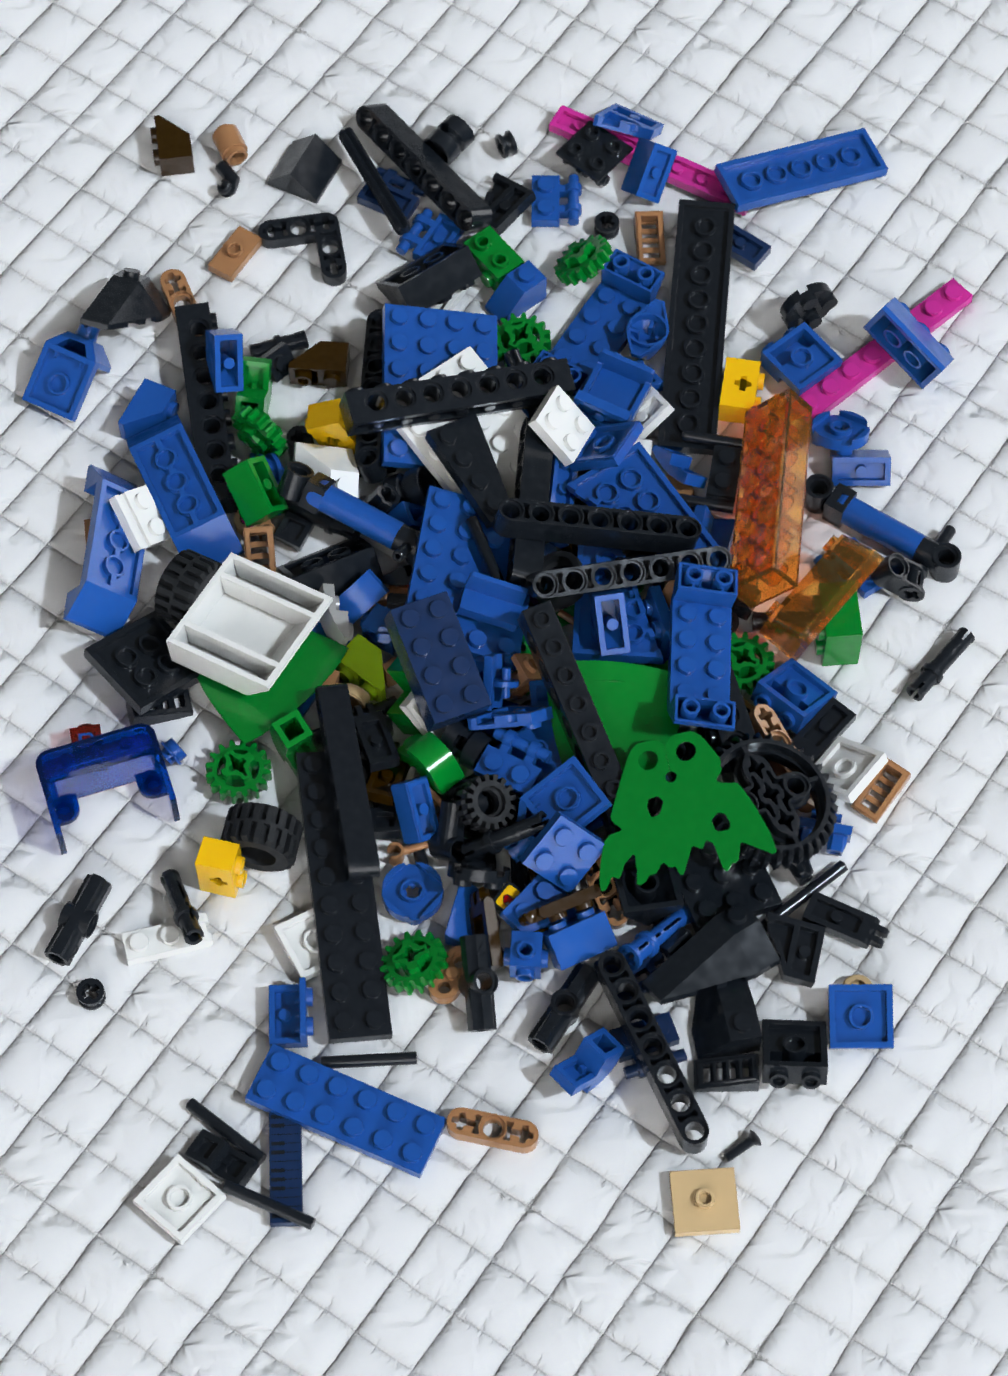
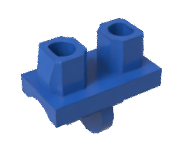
[473,652,519,711]
[799,809,853,856]

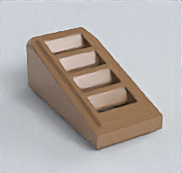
[633,211,666,266]
[243,525,276,572]
[851,758,911,824]

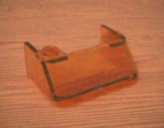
[759,534,885,661]

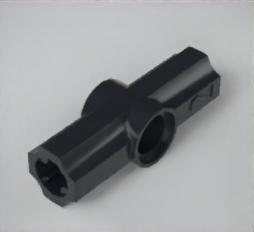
[44,874,112,966]
[458,934,498,1032]
[528,963,599,1054]

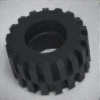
[154,549,222,625]
[220,802,303,872]

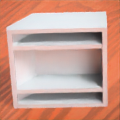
[166,552,333,696]

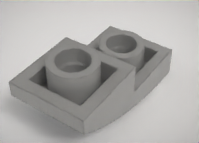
[319,583,354,646]

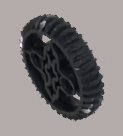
[712,732,838,870]

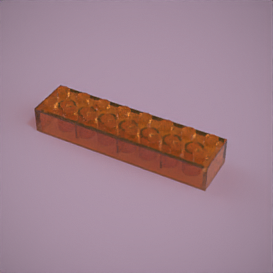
[730,388,812,609]

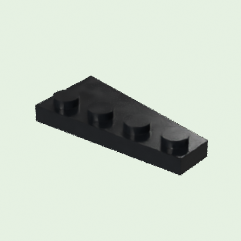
[425,413,509,529]

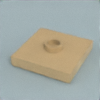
[669,1167,741,1237]

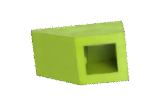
[336,634,386,702]

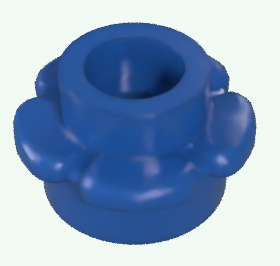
[160,737,187,765]

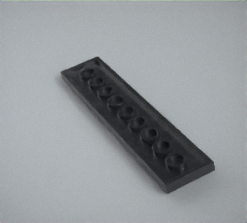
[658,199,735,455]
[295,751,393,1044]

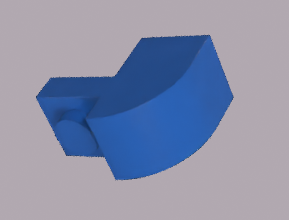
[549,1027,626,1096]

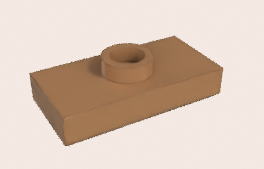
[208,226,262,283]

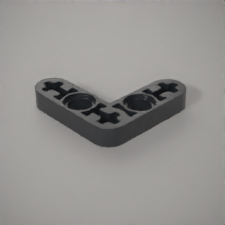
[258,213,347,286]

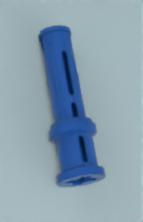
[618,907,691,970]

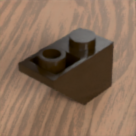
[150,115,195,177]
[288,341,350,388]

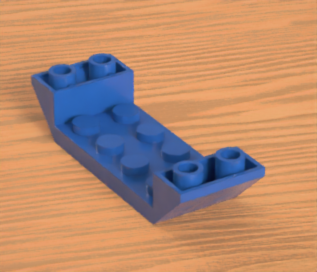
[533,249,665,396]
[126,414,245,564]
[63,464,145,637]
[667,562,738,732]

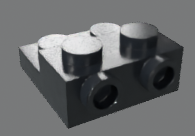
[762,1019,828,1089]

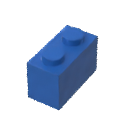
[543,906,618,971]

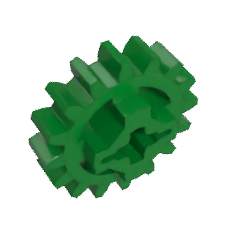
[554,234,613,286]
[497,313,551,367]
[231,405,288,459]
[731,632,775,695]
[205,740,272,804]
[380,930,449,995]

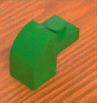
[235,356,273,414]
[270,709,318,777]
[397,732,465,795]

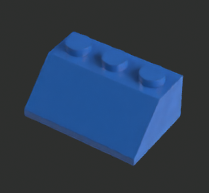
[863,297,954,389]

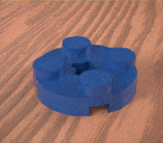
[811,410,870,456]
[382,862,444,925]

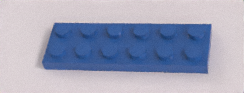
[714,128,888,213]
[245,1044,447,1178]

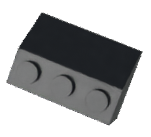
[376,242,482,308]
[277,537,383,596]

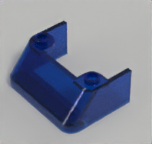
[36,723,180,855]

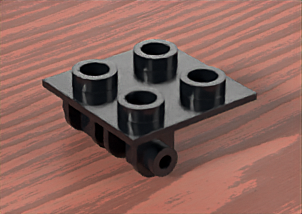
[556,120,633,186]

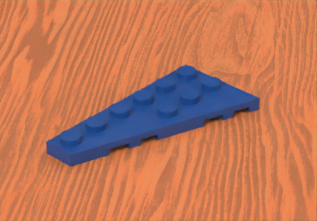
[566,442,742,582]
[572,545,663,665]

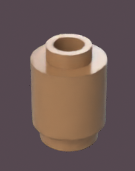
[212,124,248,166]

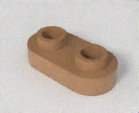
[428,946,463,1004]

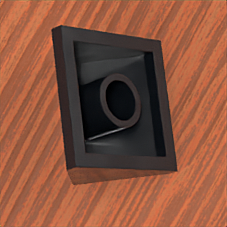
[267,134,342,204]
[613,855,685,926]

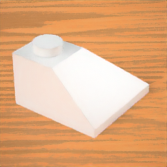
[293,442,359,498]

